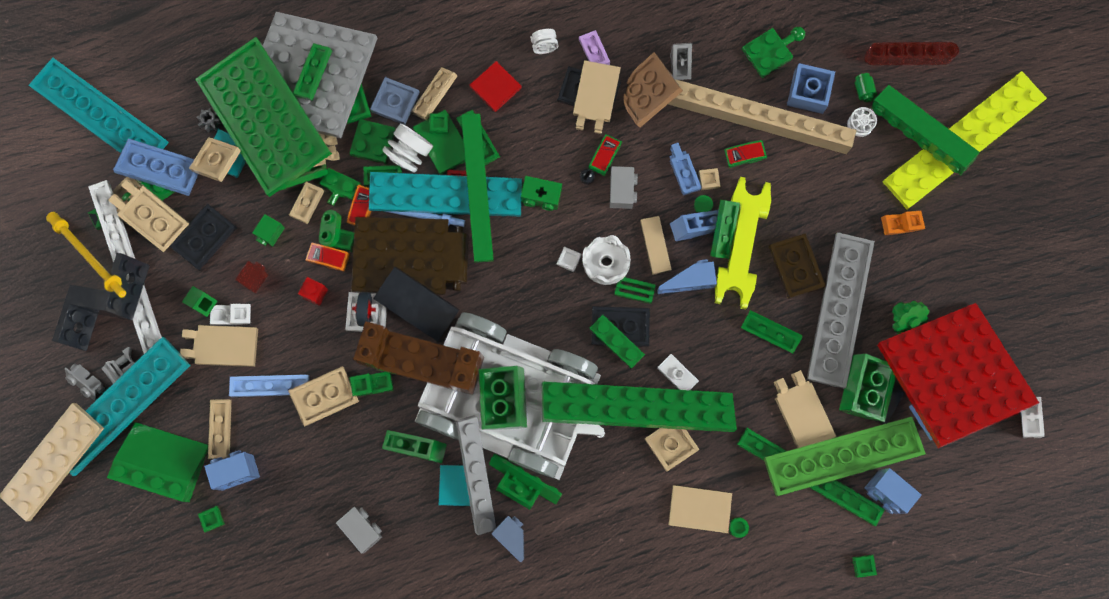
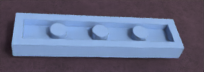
[229,375,309,397]

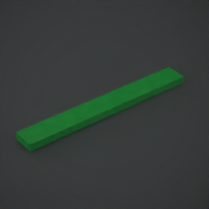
[461,114,493,263]
[737,428,885,526]

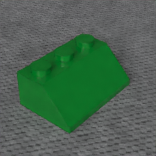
[839,354,896,422]
[479,366,527,430]

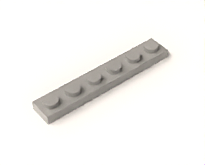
[456,415,496,535]

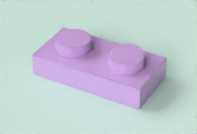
[579,30,610,65]

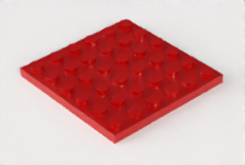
[877,303,1040,449]

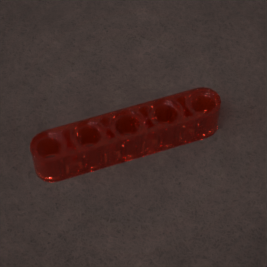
[864,42,959,65]

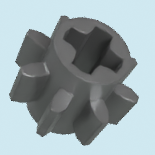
[196,108,222,132]

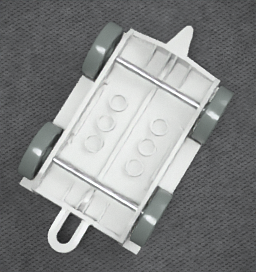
[415,312,605,480]

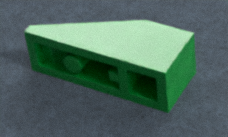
[382,430,447,463]

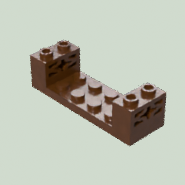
[353,321,484,395]

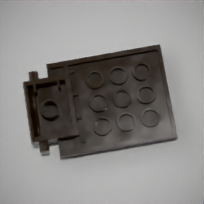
[351,217,469,295]

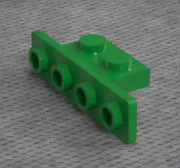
[489,454,562,510]

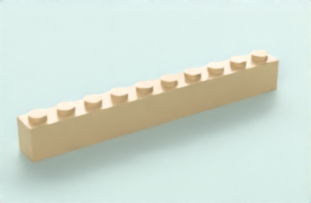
[668,79,856,154]

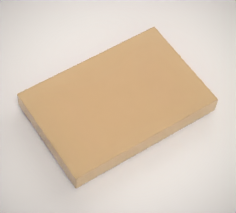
[288,366,359,427]
[668,485,732,533]

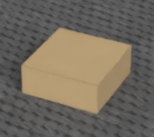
[698,168,720,190]

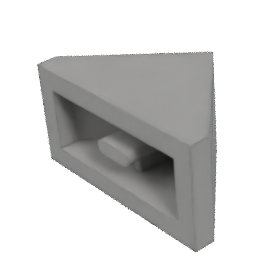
[670,43,692,80]

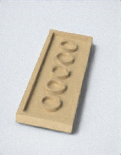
[0,403,104,522]

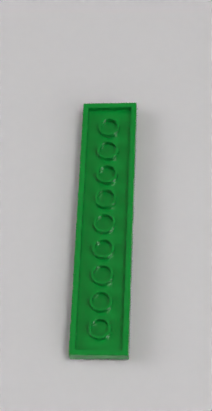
[541,381,737,432]

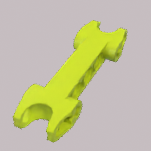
[715,177,771,310]

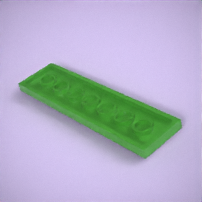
[764,417,926,497]

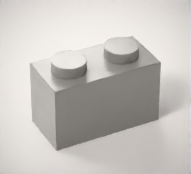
[610,166,638,209]
[336,507,382,554]

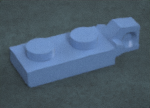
[670,143,701,195]

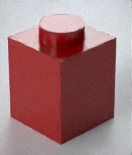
[298,277,328,306]

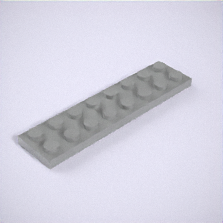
[806,232,875,389]

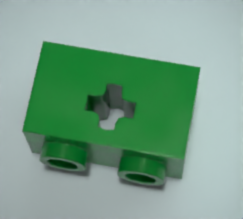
[521,176,562,211]

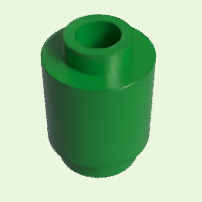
[854,73,877,102]

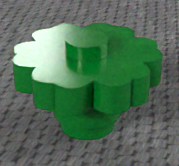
[892,301,929,334]

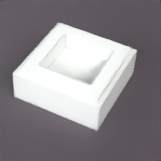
[557,247,582,272]

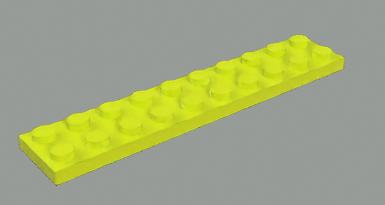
[883,71,1047,210]

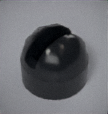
[580,169,595,185]

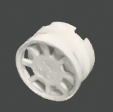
[530,29,558,54]
[847,107,877,137]

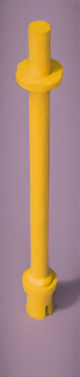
[46,212,126,298]

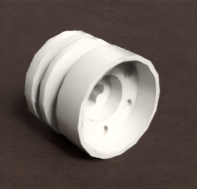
[383,123,433,173]

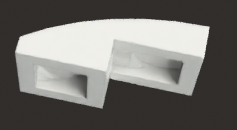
[210,304,250,325]

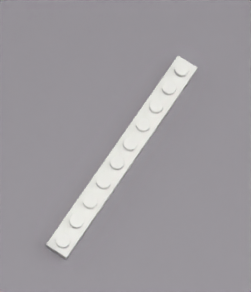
[89,180,162,354]

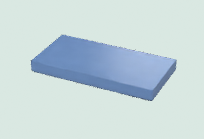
[113,139,198,196]

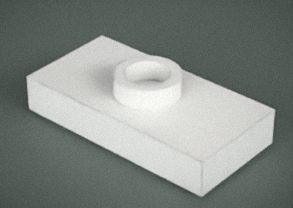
[657,354,699,390]

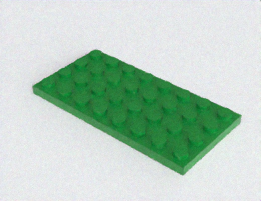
[195,37,332,197]

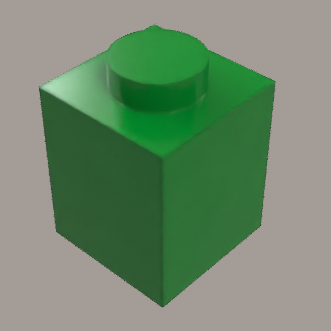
[252,214,285,247]
[182,286,217,317]

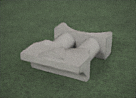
[102,347,135,384]

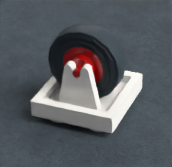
[345,292,387,332]

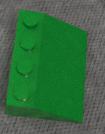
[107,422,208,502]

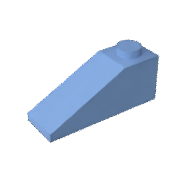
[670,210,719,241]
[657,260,717,294]

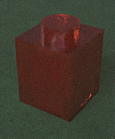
[235,261,268,294]

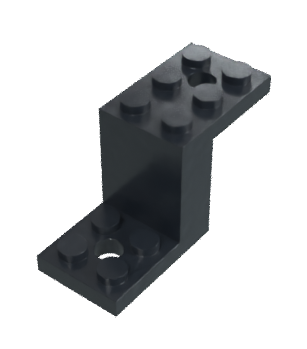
[52,253,150,351]

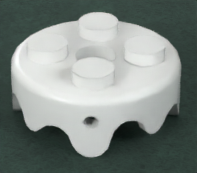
[583,235,631,285]

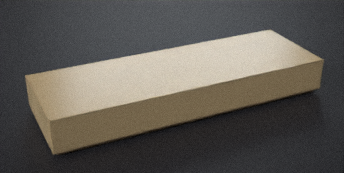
[411,67,457,120]
[640,216,671,275]
[208,399,232,459]

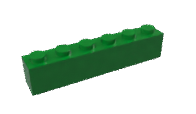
[871,85,980,175]

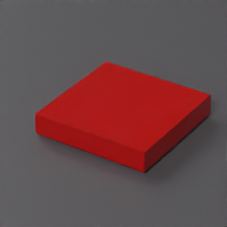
[470,61,522,112]

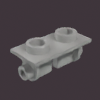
[65,364,105,401]

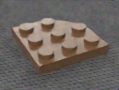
[624,53,683,127]

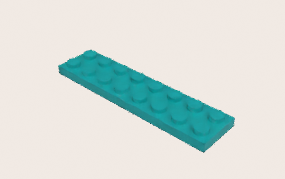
[28,57,169,153]
[369,172,522,217]
[69,337,191,476]

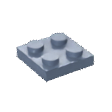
[370,77,420,125]

